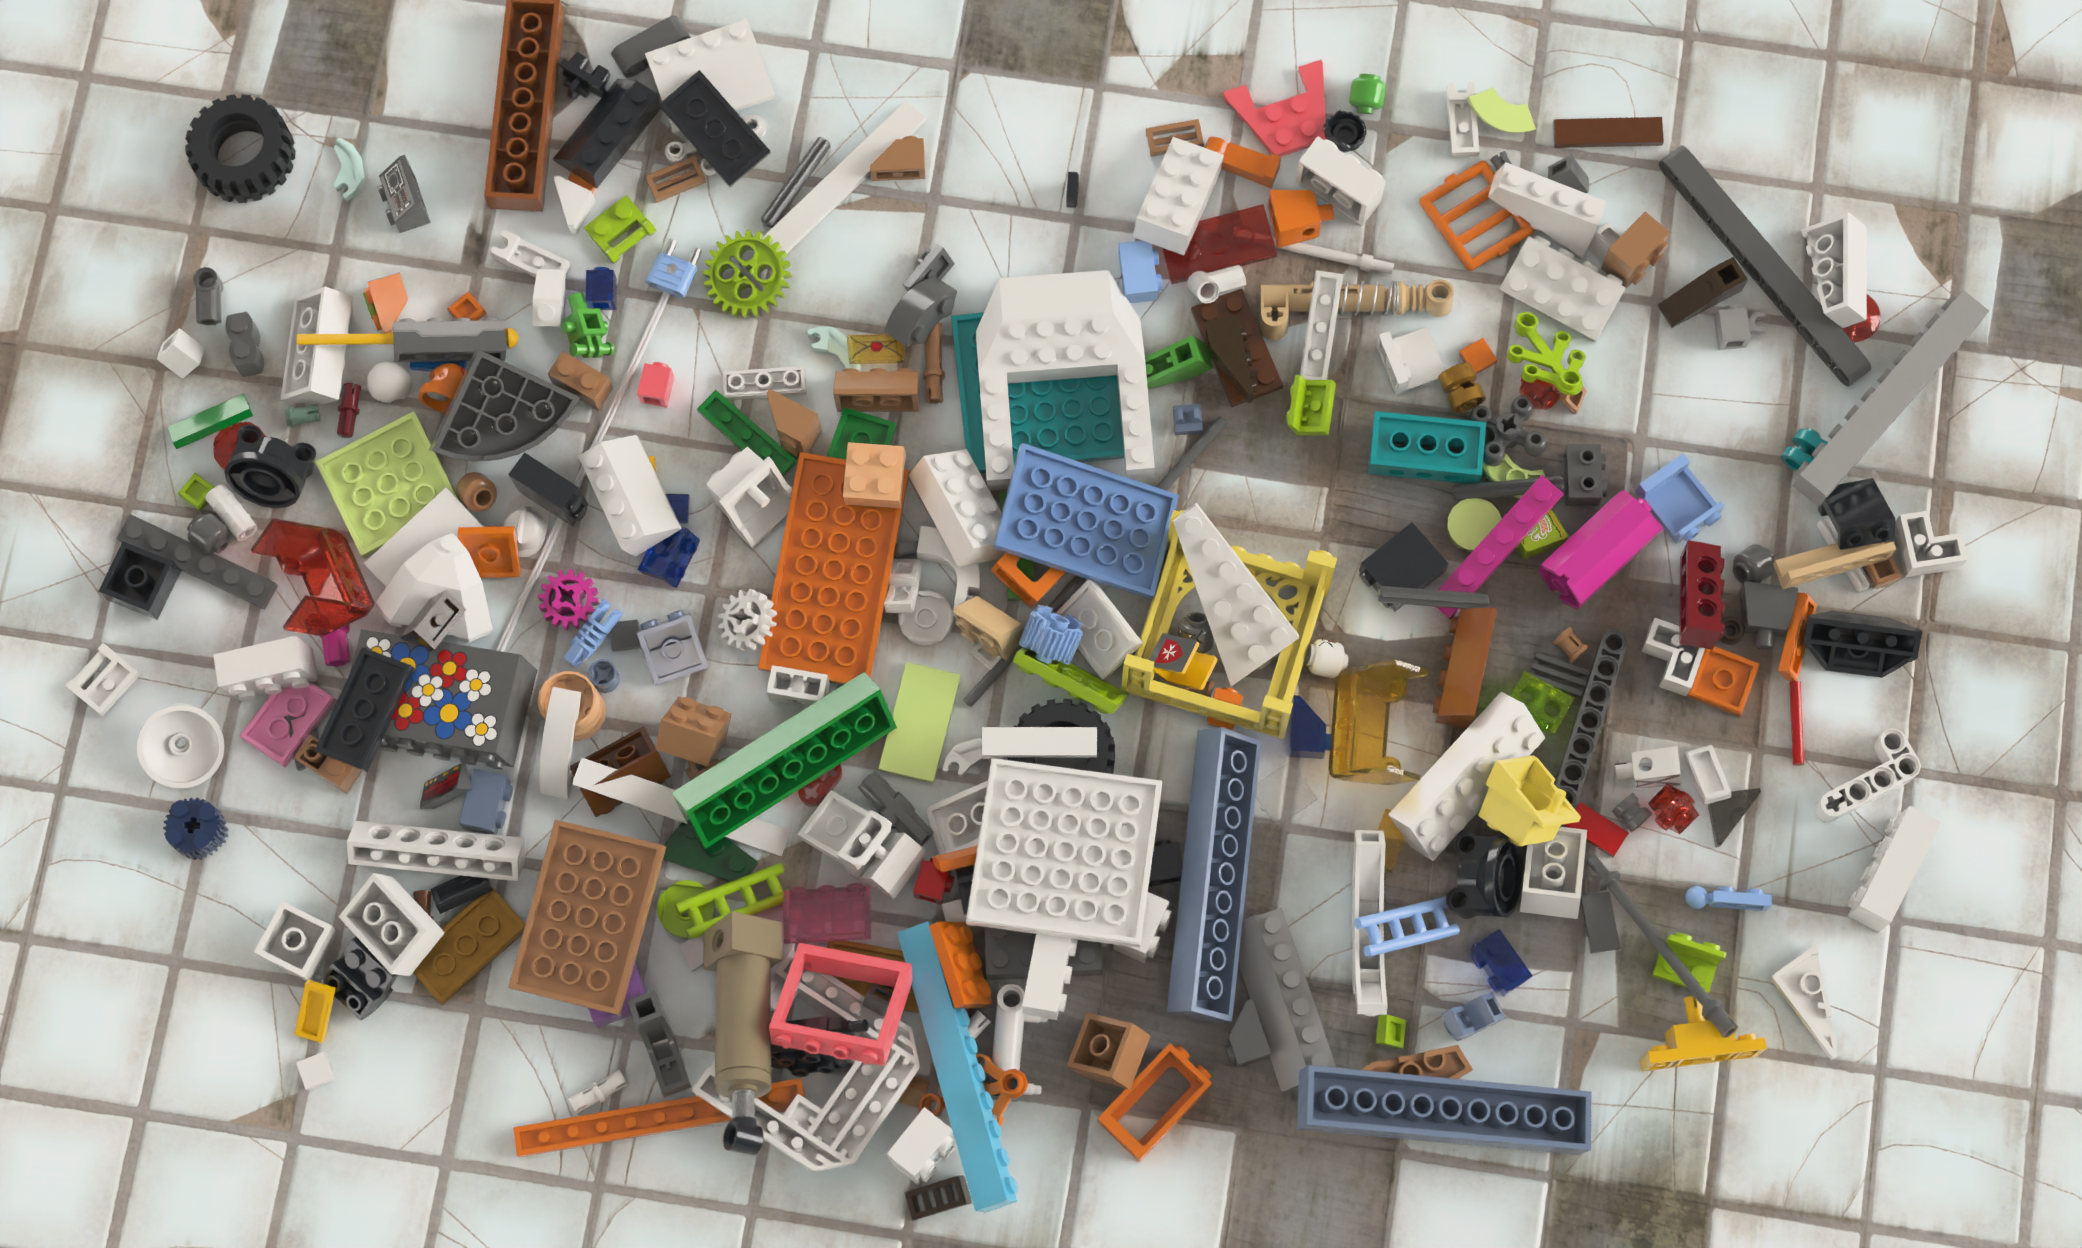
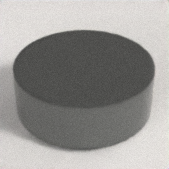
[894,541,918,558]

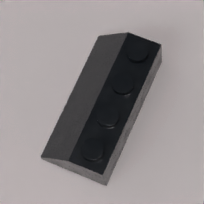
[553,78,661,189]

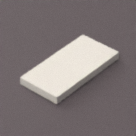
[364,487,483,587]

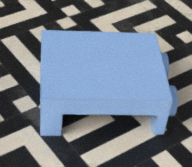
[1635,453,1724,544]

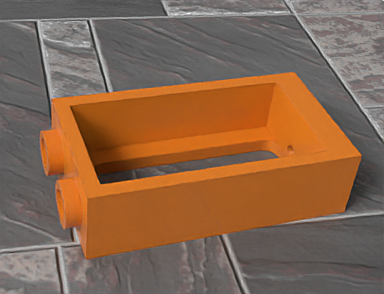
[991,553,1067,609]
[1097,1043,1212,1163]

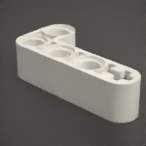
[1815,728,1921,822]

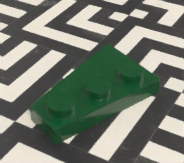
[663,822,759,882]

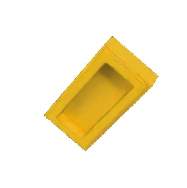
[294,980,336,1043]

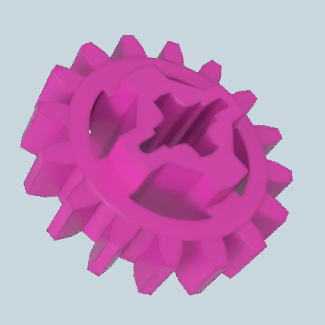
[538,569,600,631]

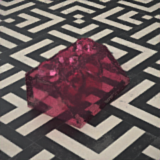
[783,883,873,944]

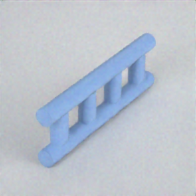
[1354,896,1460,957]

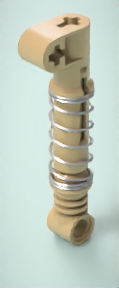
[1260,279,1454,340]

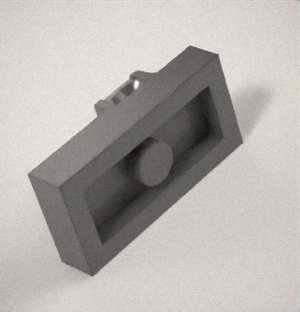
[902,244,955,292]

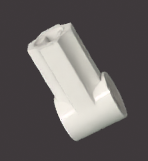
[1187,265,1246,303]

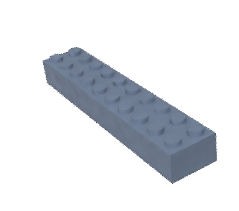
[1167,727,1261,1023]
[1297,1065,1592,1155]

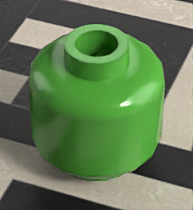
[1349,74,1386,115]

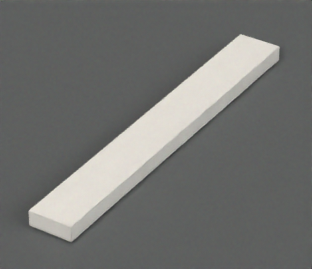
[763,100,926,253]

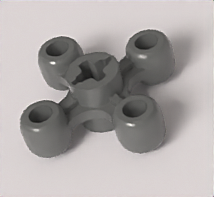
[1470,396,1547,467]

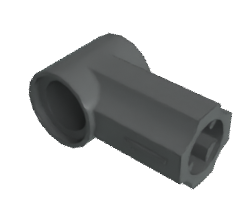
[193,267,223,326]

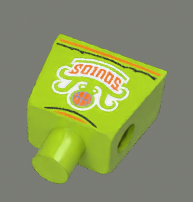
[1515,509,1569,559]

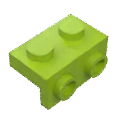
[1286,375,1336,436]

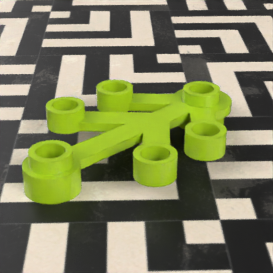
[1507,312,1586,395]

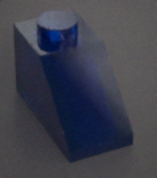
[1289,695,1331,759]

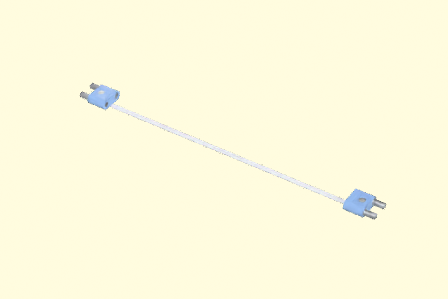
[495,239,702,652]

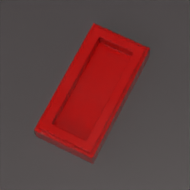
[1565,802,1629,858]

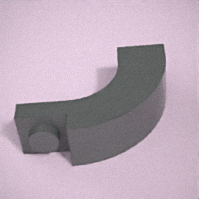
[627,990,691,1098]

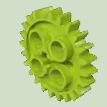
[703,229,792,319]

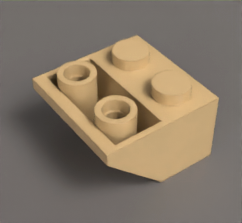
[953,596,1024,660]

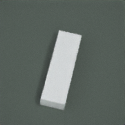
[1300,270,1343,380]
[982,727,1097,758]

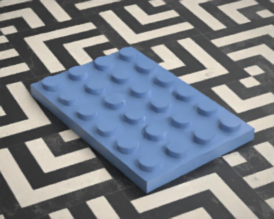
[993,443,1179,600]

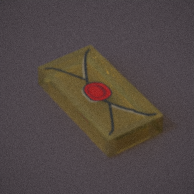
[847,334,905,364]

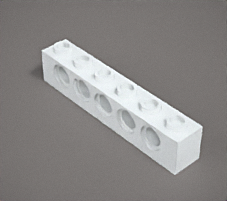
[347,821,525,881]

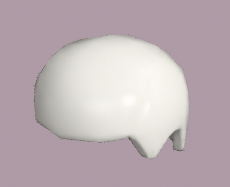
[367,361,412,403]

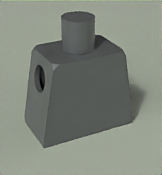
[1739,581,1798,650]

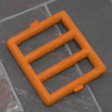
[1419,160,1535,271]

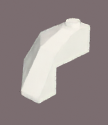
[375,533,493,643]

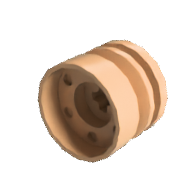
[538,671,606,741]

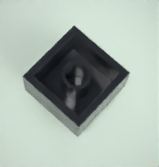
[98,541,182,620]

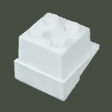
[706,447,792,549]

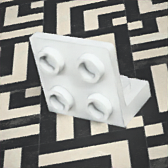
[1376,327,1445,395]

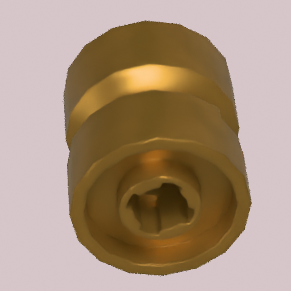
[1438,363,1486,413]

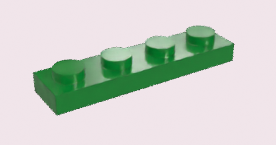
[697,390,797,477]

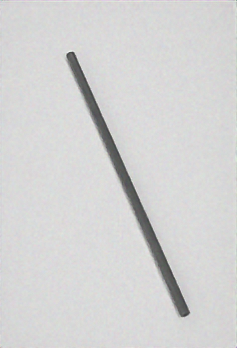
[963,417,1227,707]

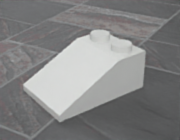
[925,781,988,855]
[1520,827,1587,919]

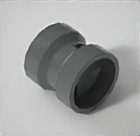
[1612,793,1652,833]

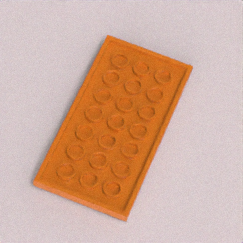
[758,452,910,685]

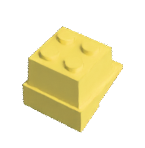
[1478,756,1581,846]

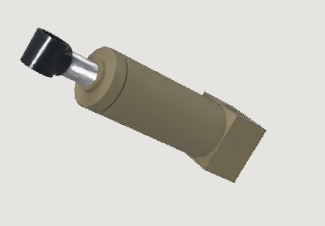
[704,911,783,1155]

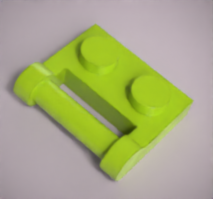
[584,195,657,264]

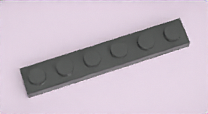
[117,514,278,610]

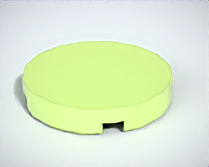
[1446,498,1502,552]

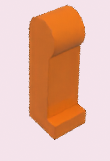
[1205,136,1281,189]

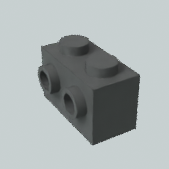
[1563,444,1607,506]

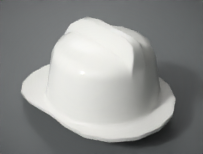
[502,494,550,557]

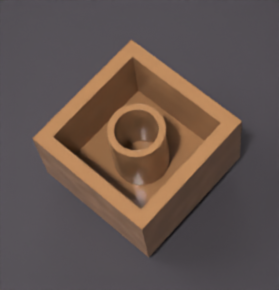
[1601,211,1670,288]
[655,697,732,767]
[1067,1012,1150,1090]

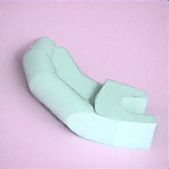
[333,138,365,202]
[807,326,861,372]

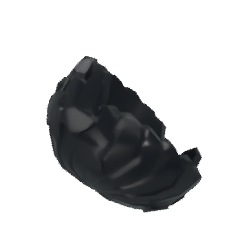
[1323,110,1367,152]

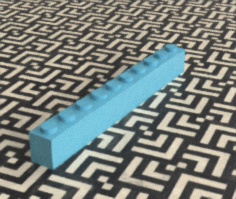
[897,921,1018,1213]

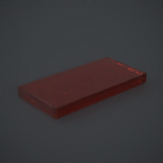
[1162,204,1277,284]

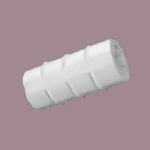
[205,484,258,542]

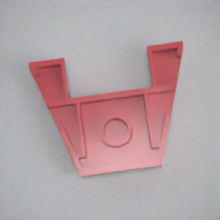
[1223,60,1326,157]

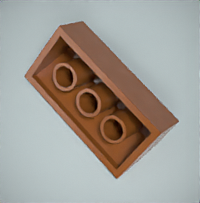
[1432,607,1497,729]

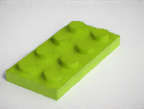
[1012,647,1130,714]

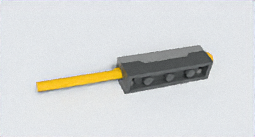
[297,317,519,362]

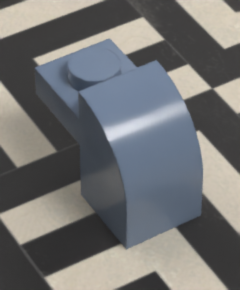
[1441,992,1506,1041]

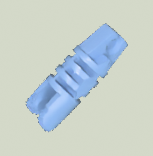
[564,599,623,667]

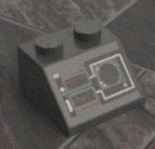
[378,155,431,233]

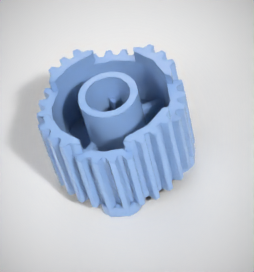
[1019,605,1083,664]

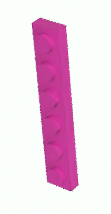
[1436,475,1564,620]

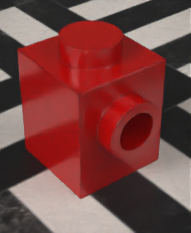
[913,858,955,905]

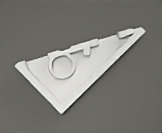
[1769,945,1838,1060]

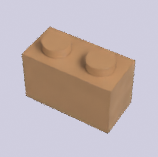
[548,351,613,411]

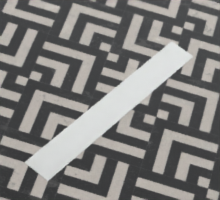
[572,758,790,856]

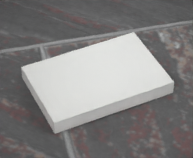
[1056,579,1143,680]

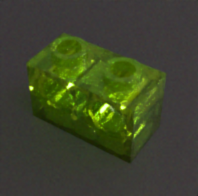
[1510,671,1574,733]

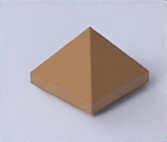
[1559,387,1587,414]

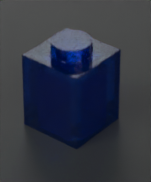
[585,267,617,310]

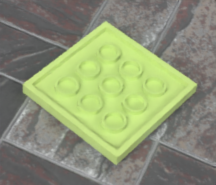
[315,411,460,558]

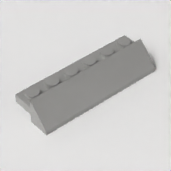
[1238,908,1337,1093]

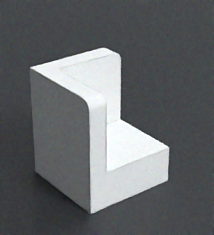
[157,328,205,378]

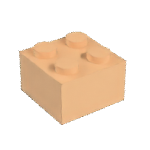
[843,442,906,509]

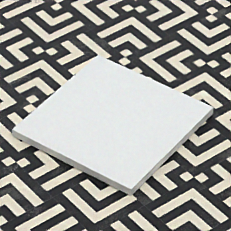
[966,758,1163,948]

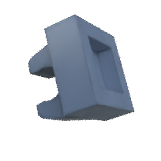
[1173,404,1203,435]

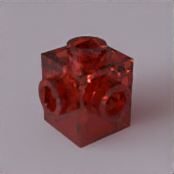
[1648,784,1699,835]

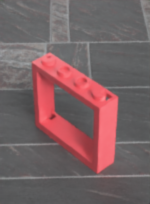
[769,943,913,1066]

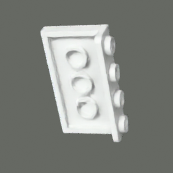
[1499,235,1626,342]

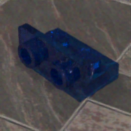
[637,526,700,588]
[1470,929,1533,997]

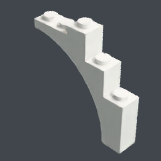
[1352,830,1387,1016]

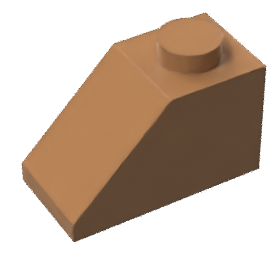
[870,136,926,181]

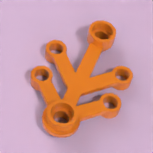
[919,1054,1028,1127]

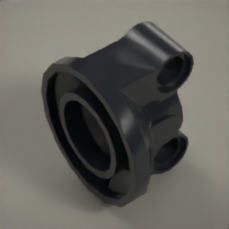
[224,425,316,508]
[1446,831,1522,919]

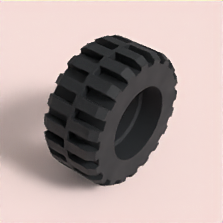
[185,94,296,203]
[1007,699,1115,774]

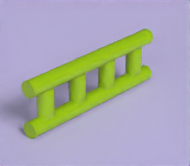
[674,862,796,940]

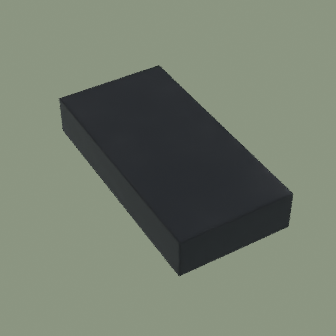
[430,876,493,914]

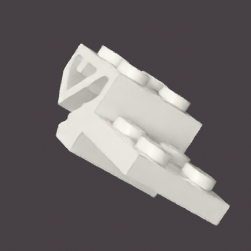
[797,790,927,900]

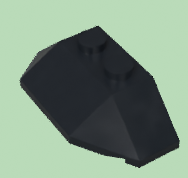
[1803,610,1923,678]

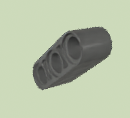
[611,16,691,78]

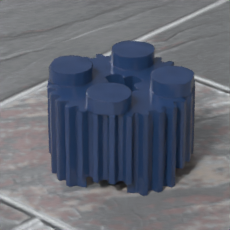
[163,797,229,860]

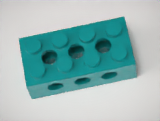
[1368,411,1486,484]

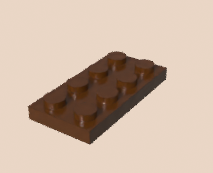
[1191,289,1283,408]

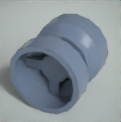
[588,659,620,693]

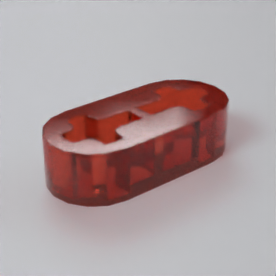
[798,764,843,807]

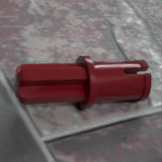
[337,383,361,438]

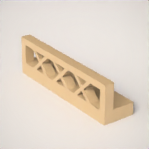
[1773,541,1896,589]

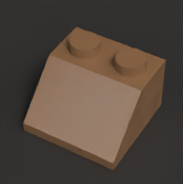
[767,389,822,458]

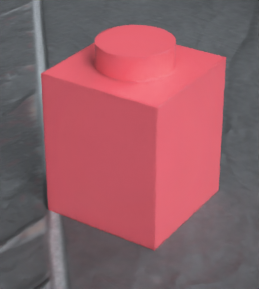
[637,362,674,408]

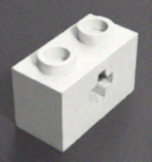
[767,665,830,707]

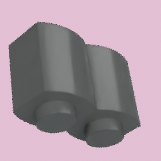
[225,312,264,377]

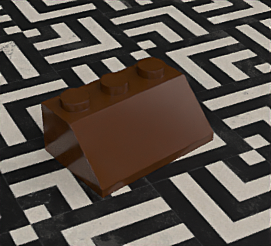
[570,726,671,817]

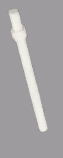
[1232,228,1394,274]

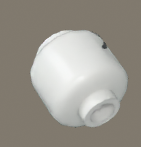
[1304,639,1348,678]

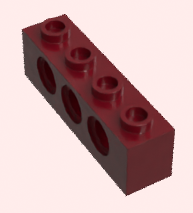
[1679,540,1725,650]

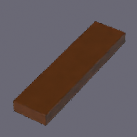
[1553,117,1664,148]

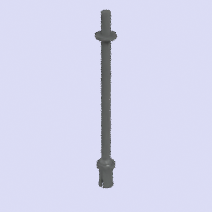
[1587,855,1738,1038]

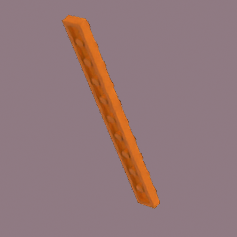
[513,1078,805,1157]

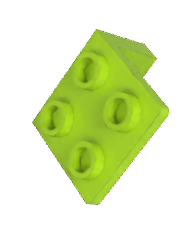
[1652,932,1726,994]

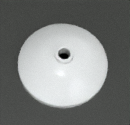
[137,704,225,788]

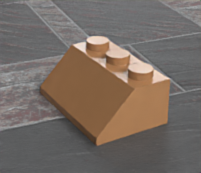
[833,368,920,412]

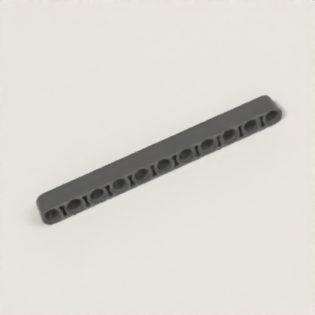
[1659,145,1871,387]

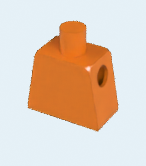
[1267,189,1334,248]

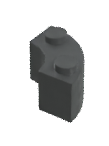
[884,277,957,346]

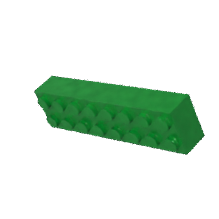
[672,672,897,849]

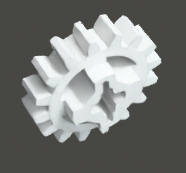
[718,589,777,651]

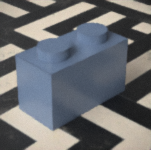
[459,769,513,835]

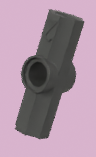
[858,771,934,846]

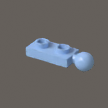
[1685,886,1772,911]

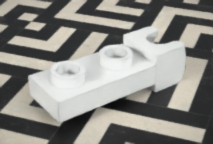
[1446,81,1479,157]
[490,230,570,278]

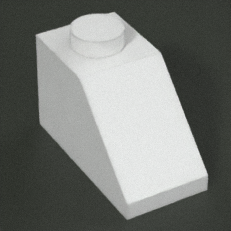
[533,269,565,327]

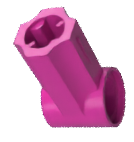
[316,608,351,667]

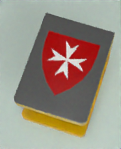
[1149,633,1218,690]

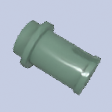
[284,404,321,428]

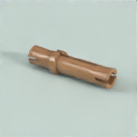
[923,322,945,404]

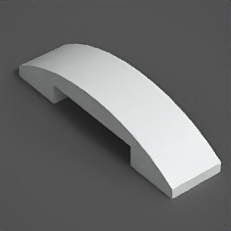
[539,687,581,799]

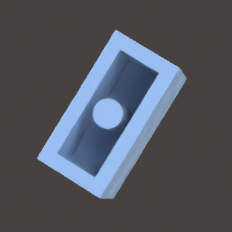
[1118,241,1163,303]

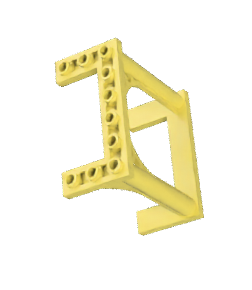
[1121,510,1337,739]

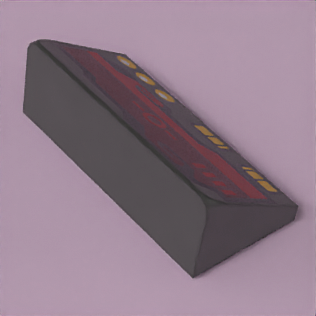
[420,762,472,809]

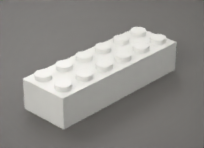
[1388,692,1545,861]

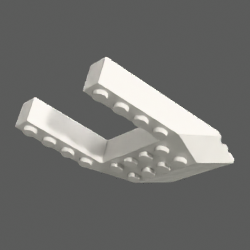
[976,270,1155,490]

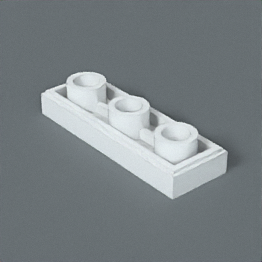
[722,366,807,400]

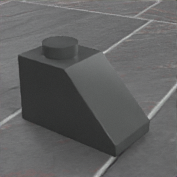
[1224,999,1271,1068]

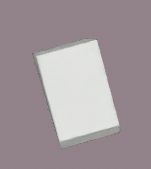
[553,175,595,235]

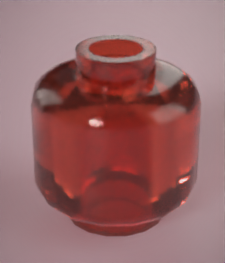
[1519,369,1560,410]

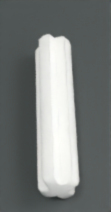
[1817,516,1871,592]

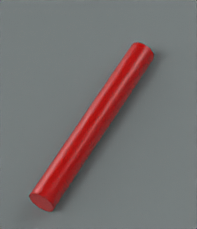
[1789,681,1804,766]

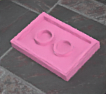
[240,682,337,768]

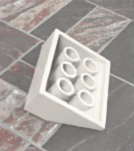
[645,19,776,133]

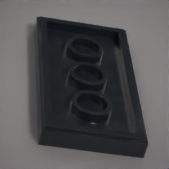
[658,70,771,187]
[314,647,415,772]

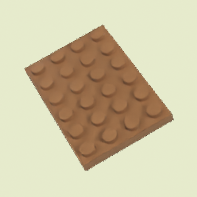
[508,820,666,1016]

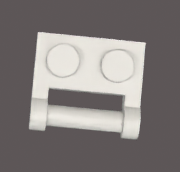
[65,643,141,717]

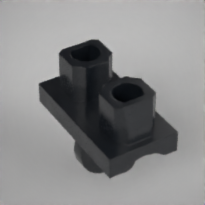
[559,52,611,100]

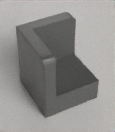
[1548,155,1589,193]

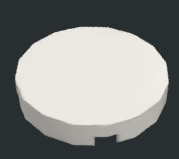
[898,591,954,646]

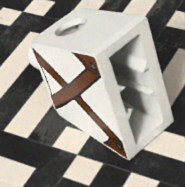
[1615,746,1681,788]

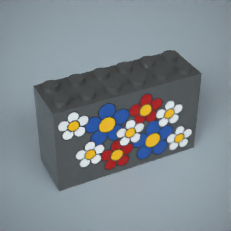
[350,629,538,770]

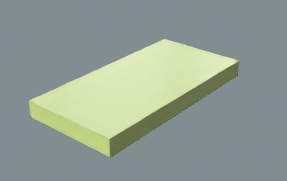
[878,662,961,784]

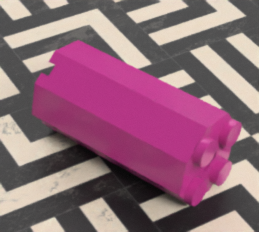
[1538,490,1663,610]

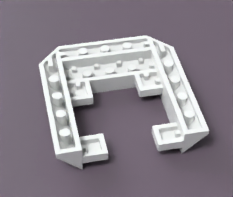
[692,950,920,1172]

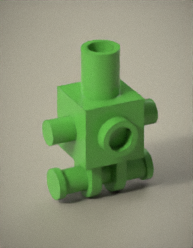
[561,292,614,358]

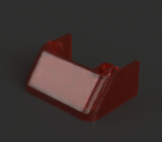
[251,518,375,636]

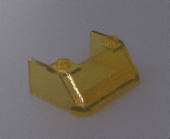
[1328,659,1428,785]

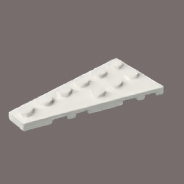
[1173,503,1299,686]

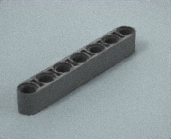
[1554,629,1627,808]

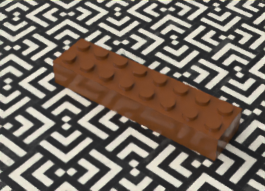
[484,0,565,212]

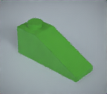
[1145,336,1213,389]

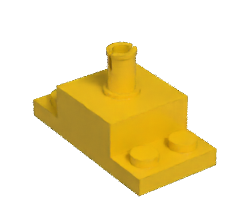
[1640,996,1767,1072]

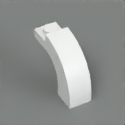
[917,526,981,620]

